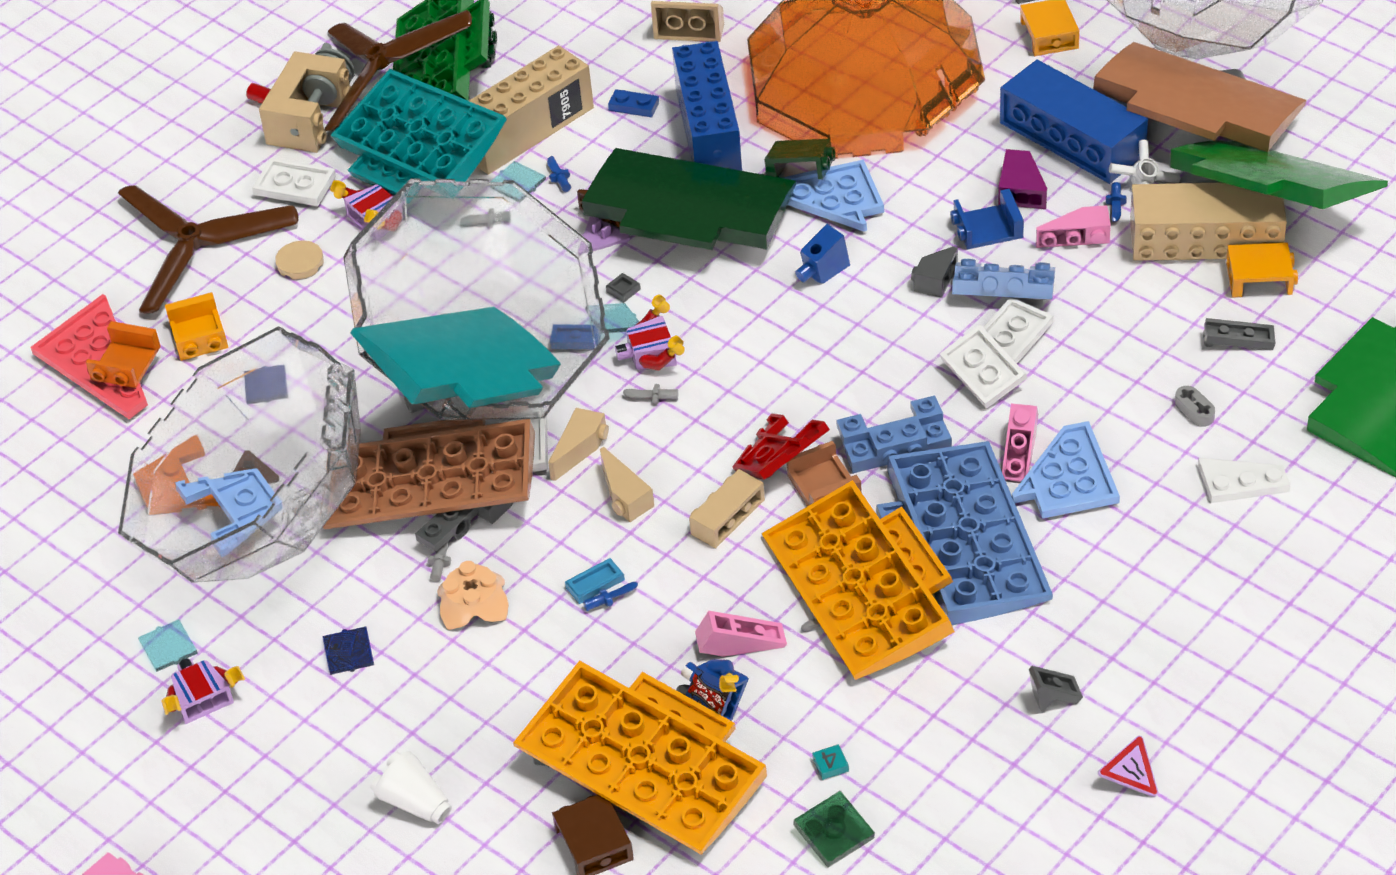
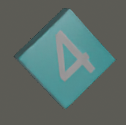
[812,744,849,780]

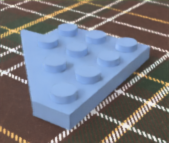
[782,159,884,232]
[1012,421,1120,519]

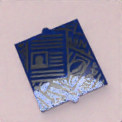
[323,626,374,675]

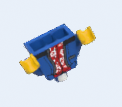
[681,659,749,721]

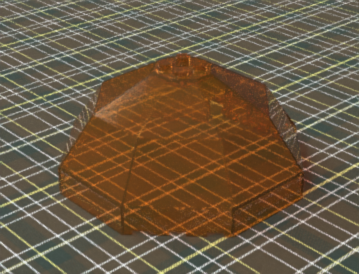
[747,0,985,159]

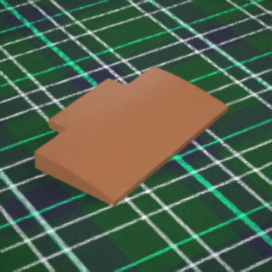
[1093,42,1306,152]
[322,414,535,530]

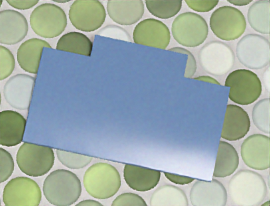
[876,441,1053,625]

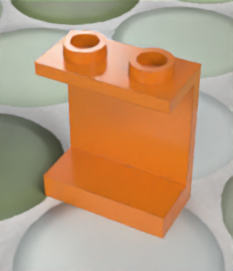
[86,321,161,388]

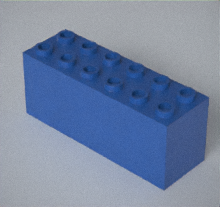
[672,41,742,171]
[1000,59,1148,184]

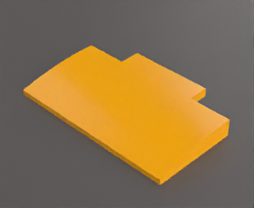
[761,480,955,680]
[513,660,767,855]

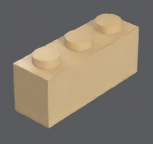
[689,469,765,548]

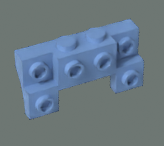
[952,259,1056,299]
[836,395,952,473]

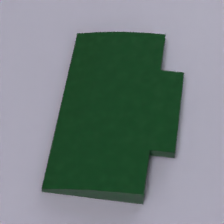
[582,148,796,250]

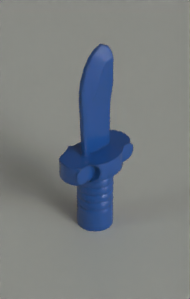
[547,156,571,192]
[1105,182,1127,222]
[583,582,638,611]

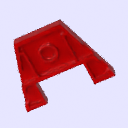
[732,413,830,480]

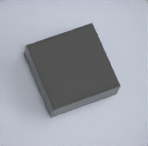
[606,273,641,302]

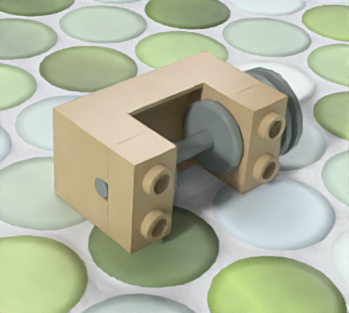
[259,43,355,153]

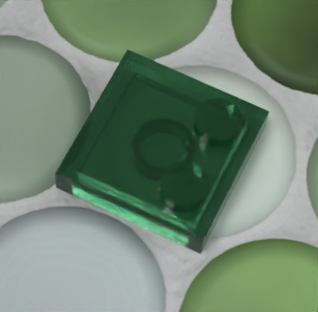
[793,791,875,868]

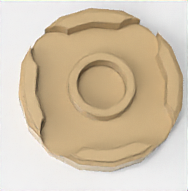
[275,240,324,280]

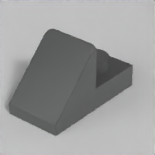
[1029,666,1083,712]

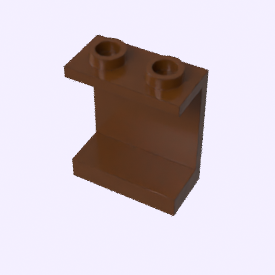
[552,795,634,875]

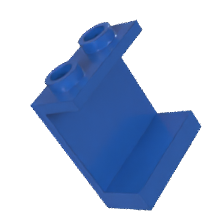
[950,189,1024,250]

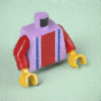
[330,180,403,238]
[615,294,685,371]
[161,659,245,724]

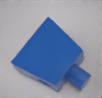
[795,224,850,284]

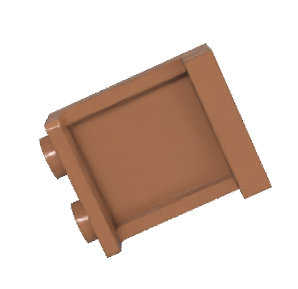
[787,441,862,506]

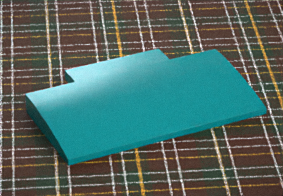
[331,69,507,201]
[350,307,561,408]

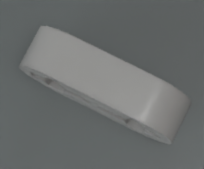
[1175,386,1215,427]

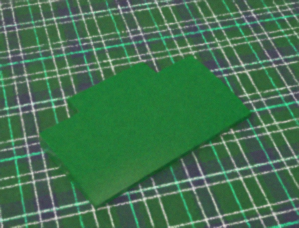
[393,0,490,101]
[1170,140,1388,209]
[1307,317,1396,477]

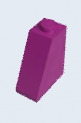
[998,149,1047,209]

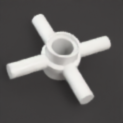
[1109,140,1180,184]

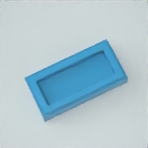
[565,558,625,604]

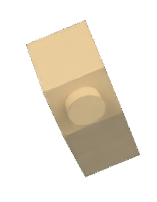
[548,408,609,481]
[600,447,654,522]

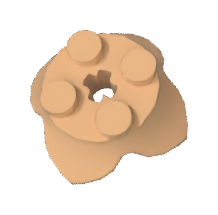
[437,561,509,630]

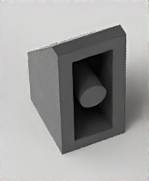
[911,246,958,298]

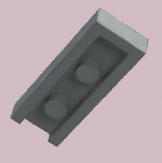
[1203,318,1276,350]

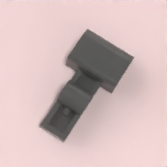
[415,503,513,552]

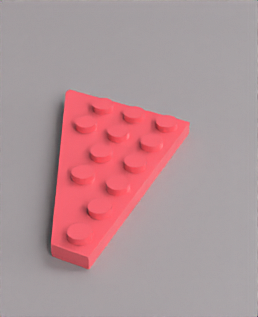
[31,294,148,419]

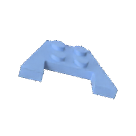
[175,468,282,555]

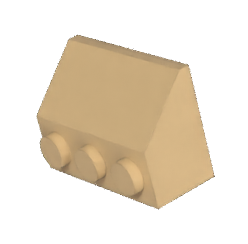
[651,1,724,42]

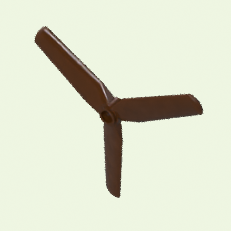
[325,10,472,131]
[118,185,299,314]

